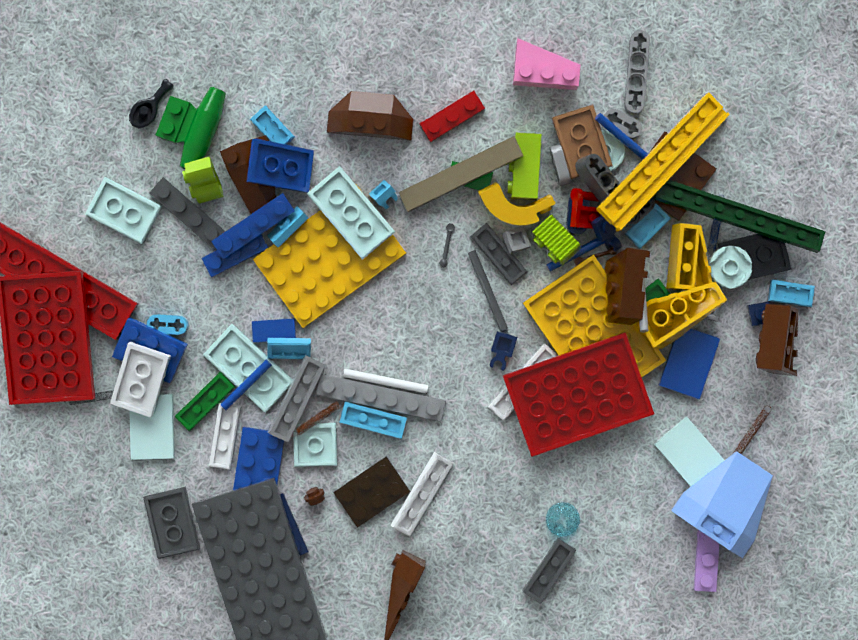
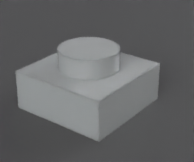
[502,227,531,254]

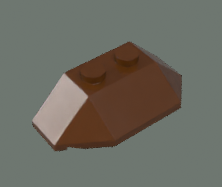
[327,91,413,141]

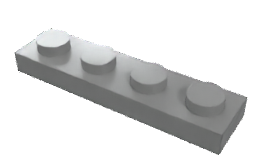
[268,355,325,442]

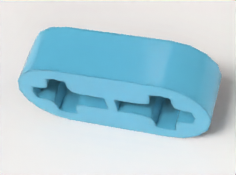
[147,314,189,335]

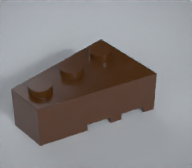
[605,248,650,325]
[755,304,799,376]

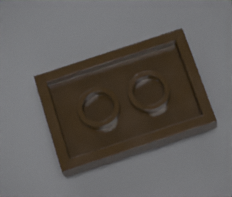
[333,456,410,528]

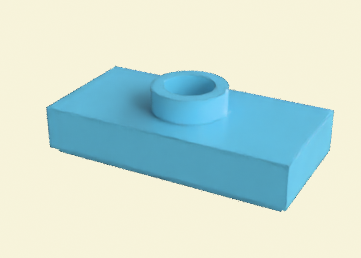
[250,105,295,145]
[625,204,671,249]
[267,206,308,247]
[768,280,815,307]
[267,338,311,359]

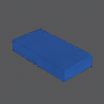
[252,318,296,342]

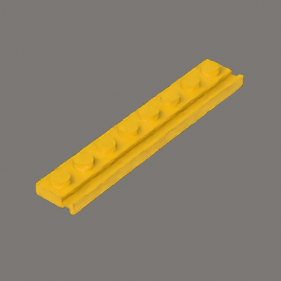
[596,92,730,232]

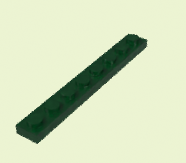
[654,180,826,253]

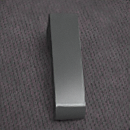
[575,154,655,227]

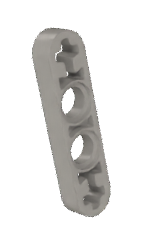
[624,30,650,114]

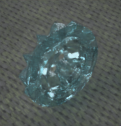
[546,502,580,537]

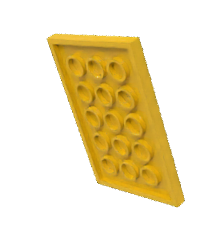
[253,184,406,328]
[522,254,666,377]

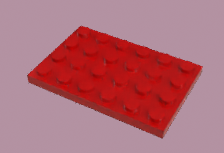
[0,271,95,405]
[503,332,654,457]

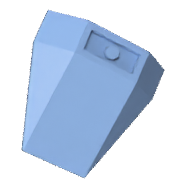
[671,451,773,558]

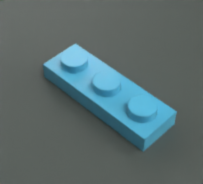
[339,401,407,439]

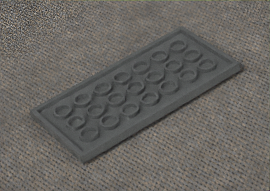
[192,478,327,640]

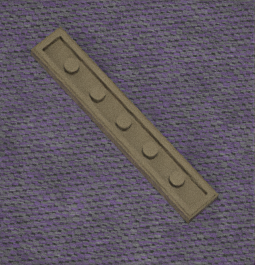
[399,136,524,212]

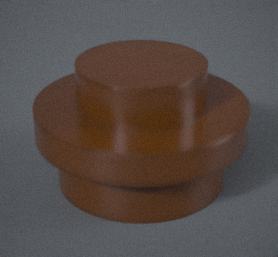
[304,487,325,506]

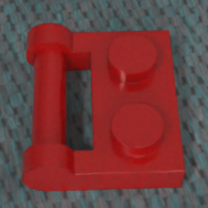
[570,188,601,229]

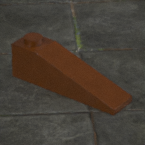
[220,135,278,225]
[384,550,426,640]

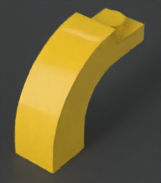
[477,182,556,225]

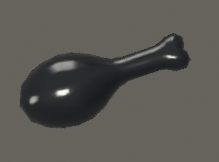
[129,79,174,129]

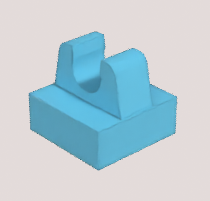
[369,180,398,209]

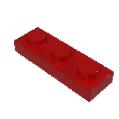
[419,90,485,143]

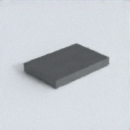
[143,486,200,559]

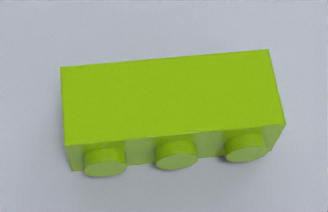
[507,132,542,200]

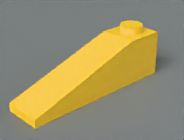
[638,282,728,349]

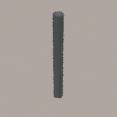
[468,250,508,332]

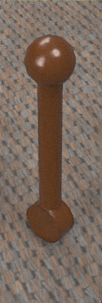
[574,247,617,265]

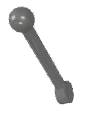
[439,223,455,267]

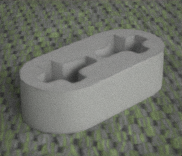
[604,109,642,139]
[549,144,571,186]

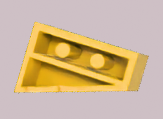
[666,223,712,290]

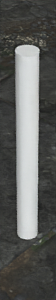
[343,369,428,394]

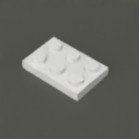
[110,342,171,417]

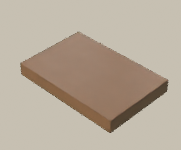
[552,104,613,179]

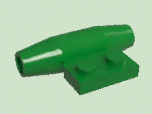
[155,87,226,169]

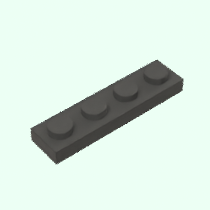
[149,177,225,249]

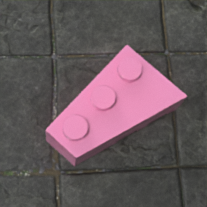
[513,38,580,90]

